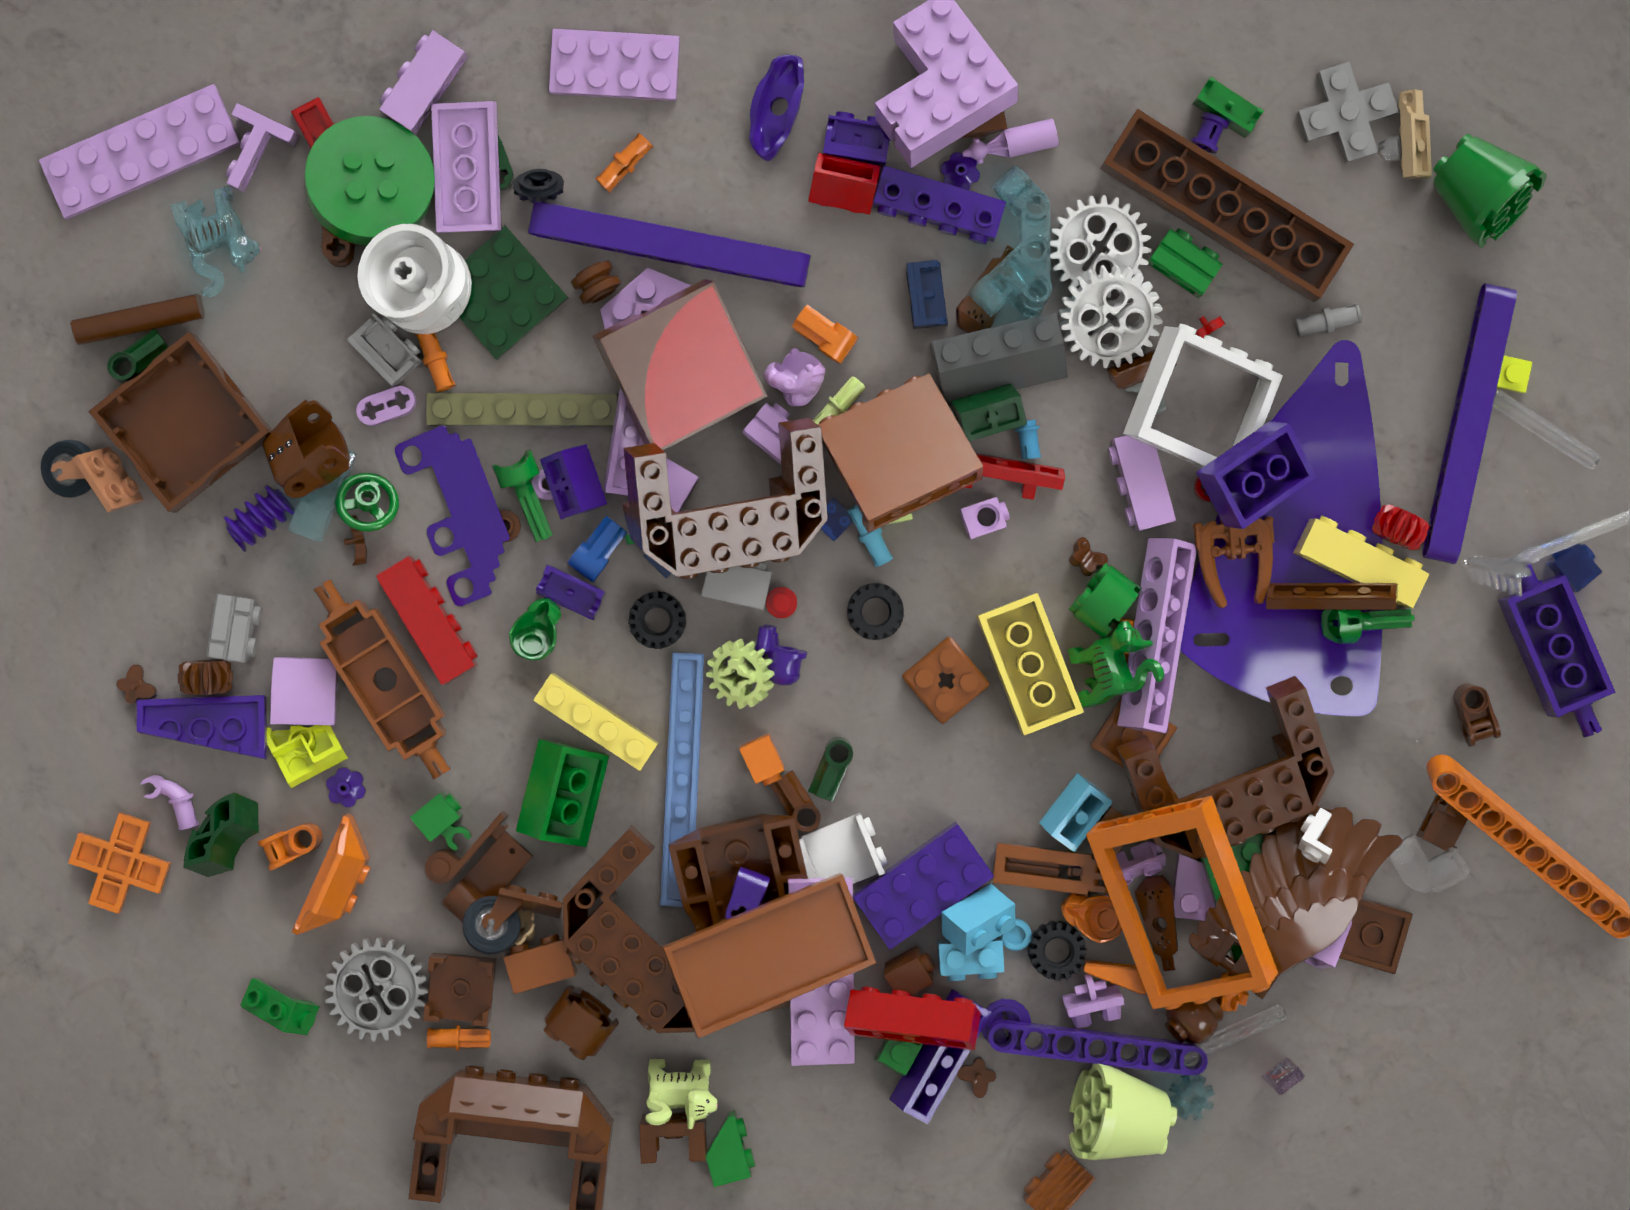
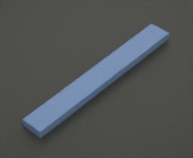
[660,652,704,907]

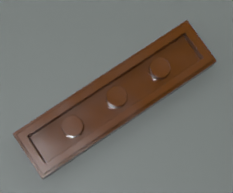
[1266,583,1398,610]

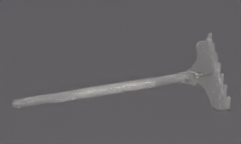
[1463,510,1630,597]

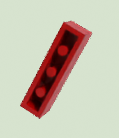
[376,556,478,685]
[844,987,981,1050]

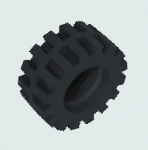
[847,583,904,640]

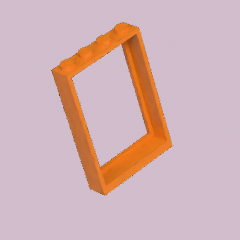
[1086,796,1278,1010]

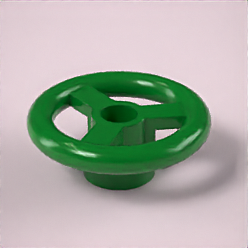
[335,473,399,532]

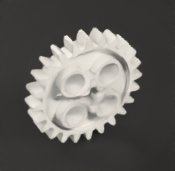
[1048,195,1152,298]
[1059,265,1163,368]

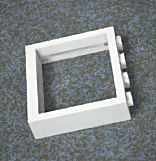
[1123,323,1283,468]

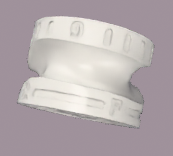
[357,224,472,334]

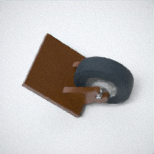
[462,885,563,955]

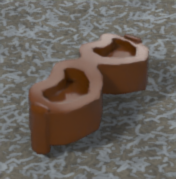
[344,515,367,566]

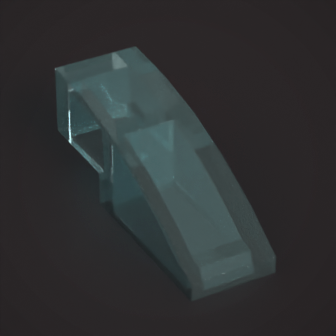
[288,451,357,542]

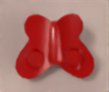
[1195,316,1225,338]

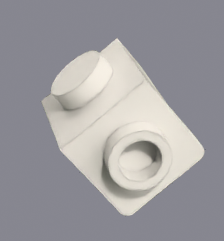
[1298,808,1332,864]

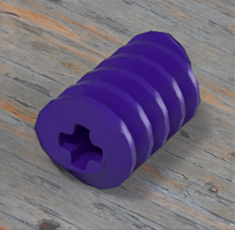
[223,485,296,552]

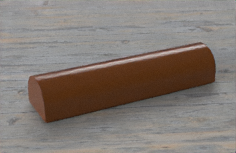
[70,294,205,345]

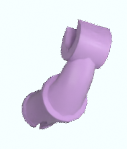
[140,775,199,830]

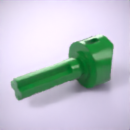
[491,449,553,542]
[1321,609,1415,644]

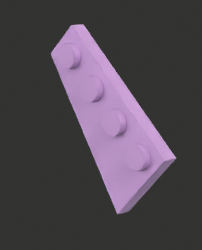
[1174,853,1215,921]

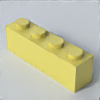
[1293,516,1429,608]
[533,673,659,771]

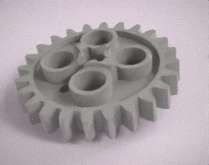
[324,937,429,1042]

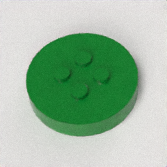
[304,116,435,246]

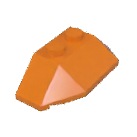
[291,813,371,935]

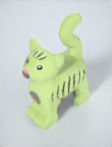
[645,1059,718,1129]

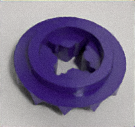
[982,998,1031,1044]

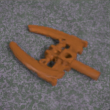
[1193,516,1275,608]

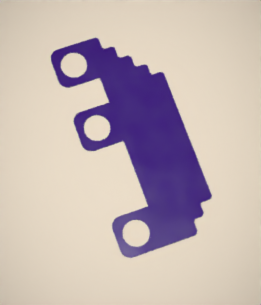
[395,425,510,606]

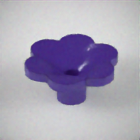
[941,152,980,190]
[326,767,366,807]

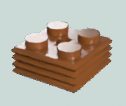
[902,637,990,724]

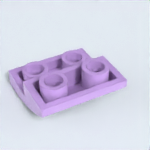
[270,657,338,725]

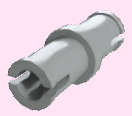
[1295,303,1362,338]

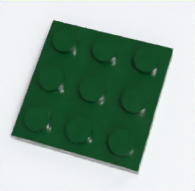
[459,225,569,360]

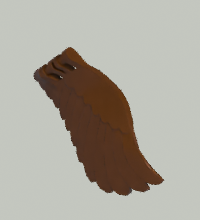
[1189,806,1403,1000]

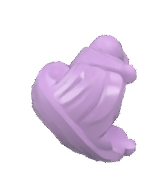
[764,348,826,406]

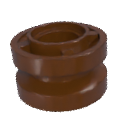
[570,260,622,305]

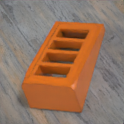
[1081,960,1146,995]

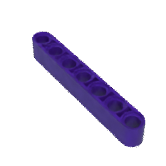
[986,1019,1208,1076]

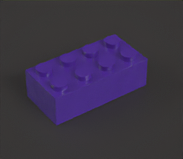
[853,821,995,950]

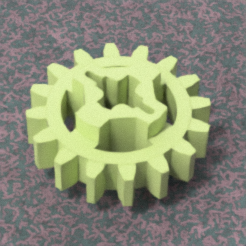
[706,639,774,709]

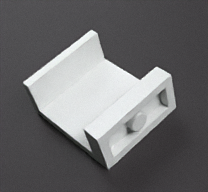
[799,813,888,884]

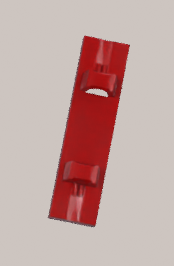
[965,453,1065,500]

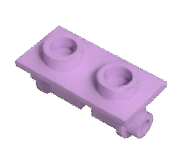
[1116,840,1166,885]

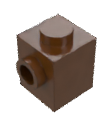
[884,945,936,995]

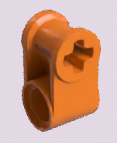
[257,822,323,871]

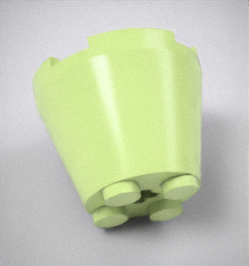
[1069,1063,1177,1160]

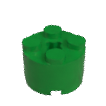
[1068,563,1142,638]

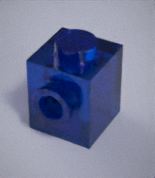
[1546,542,1602,592]

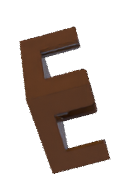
[423,953,497,1027]
[639,1112,707,1164]

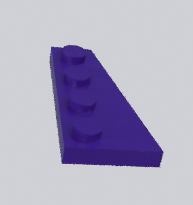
[137,695,267,760]

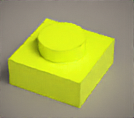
[1497,355,1533,394]

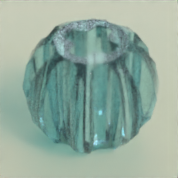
[1168,1075,1215,1121]

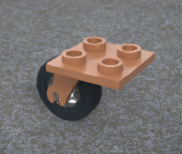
[41,440,144,512]

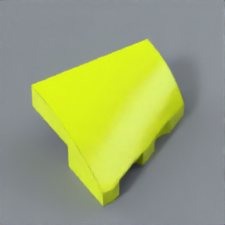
[267,725,348,788]

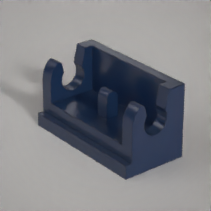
[905,260,948,329]

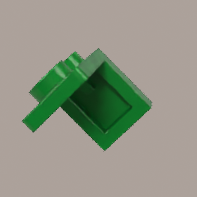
[240,978,320,1035]

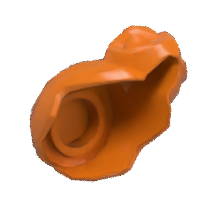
[1061,893,1122,943]

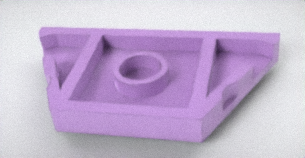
[600,268,691,329]

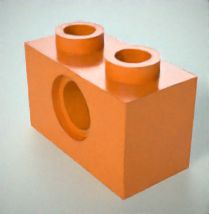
[739,733,785,786]

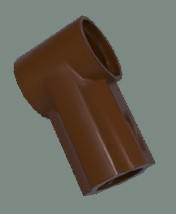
[770,770,821,832]

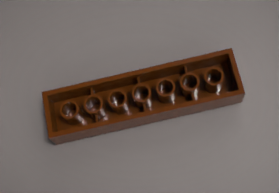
[1100,109,1354,302]

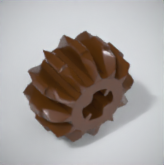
[177,659,233,695]

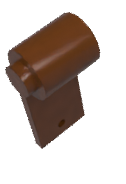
[425,811,508,884]
[441,831,534,926]

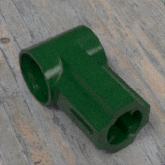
[107,329,169,383]
[808,737,853,802]

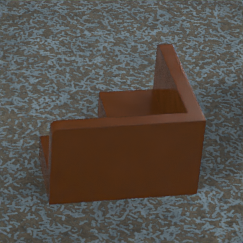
[1416,792,1470,852]

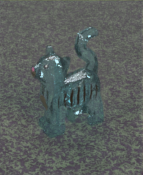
[170,186,261,297]

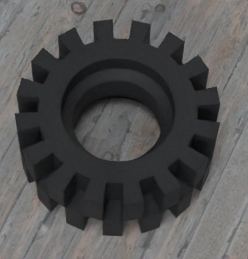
[628,592,686,649]
[1028,921,1087,981]

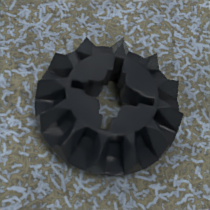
[513,169,564,203]

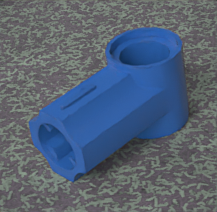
[567,516,628,583]

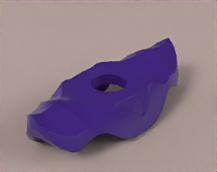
[749,54,804,161]

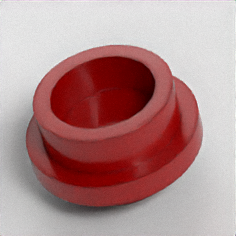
[766,587,797,618]

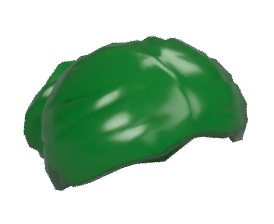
[509,598,561,661]

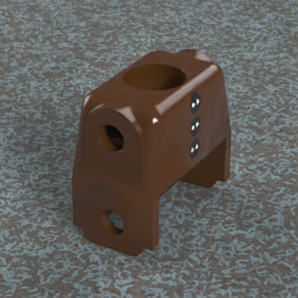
[263,400,350,498]

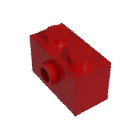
[808,153,881,215]

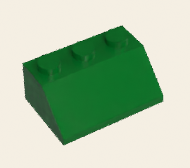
[516,739,610,847]

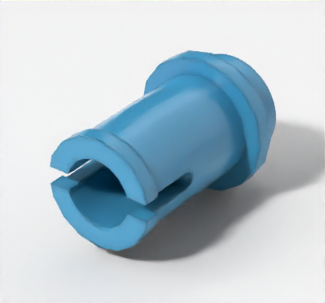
[1015,420,1041,460]

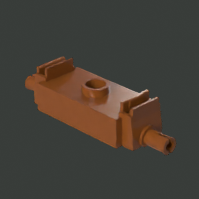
[313,579,451,780]

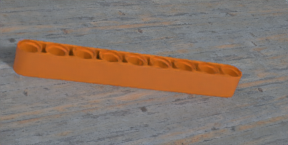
[1426,754,1630,939]

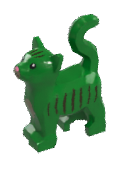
[1068,621,1165,708]

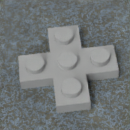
[1297,61,1399,163]

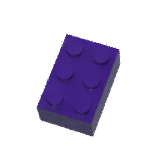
[1196,421,1317,529]

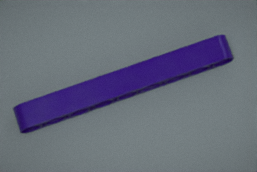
[528,202,811,287]
[1422,283,1517,564]

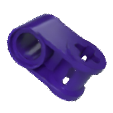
[726,867,771,920]

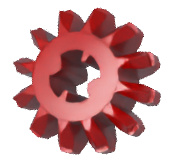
[1372,504,1430,550]

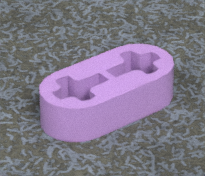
[356,386,417,426]

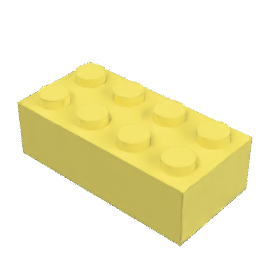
[976,593,1084,736]

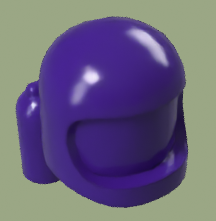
[755,624,807,686]

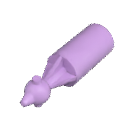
[962,118,1059,164]

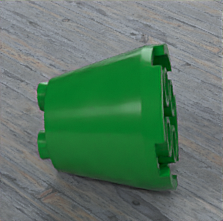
[1433,133,1547,248]

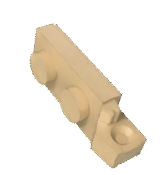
[1398,89,1432,180]

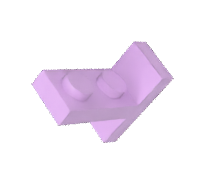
[226,103,299,193]

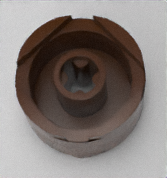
[544,986,619,1060]

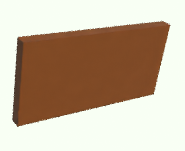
[662,873,876,1039]

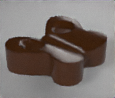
[1069,537,1108,576]
[116,665,157,704]
[957,1057,996,1098]

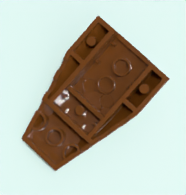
[668,814,808,1013]

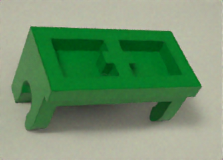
[1193,76,1264,138]

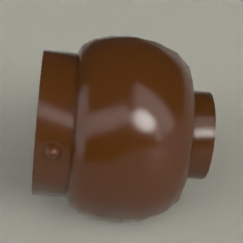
[1165,998,1224,1044]

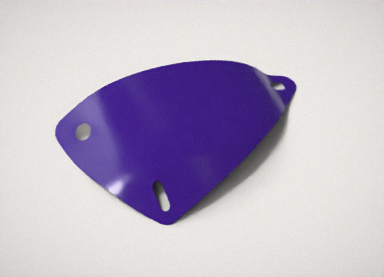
[1180,340,1383,716]

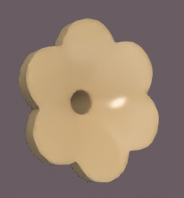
[503,910,535,945]

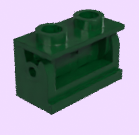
[951,384,1027,442]

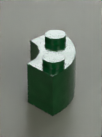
[183,793,259,877]

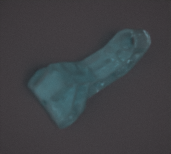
[968,165,1052,318]

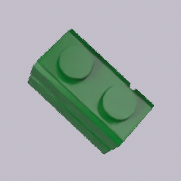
[1148,228,1223,298]

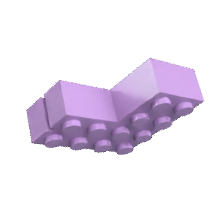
[875,0,1018,168]

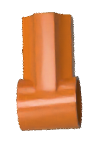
[791,305,859,364]

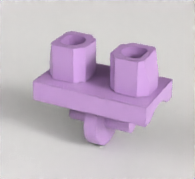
[1062,974,1125,1029]

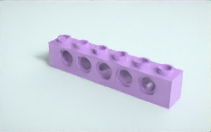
[1117,538,1197,733]

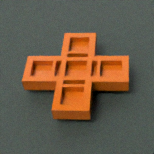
[68,812,171,914]

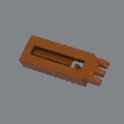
[993,842,1108,895]

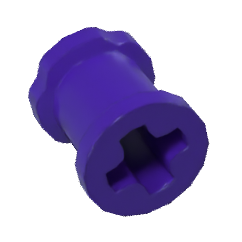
[1191,112,1229,153]

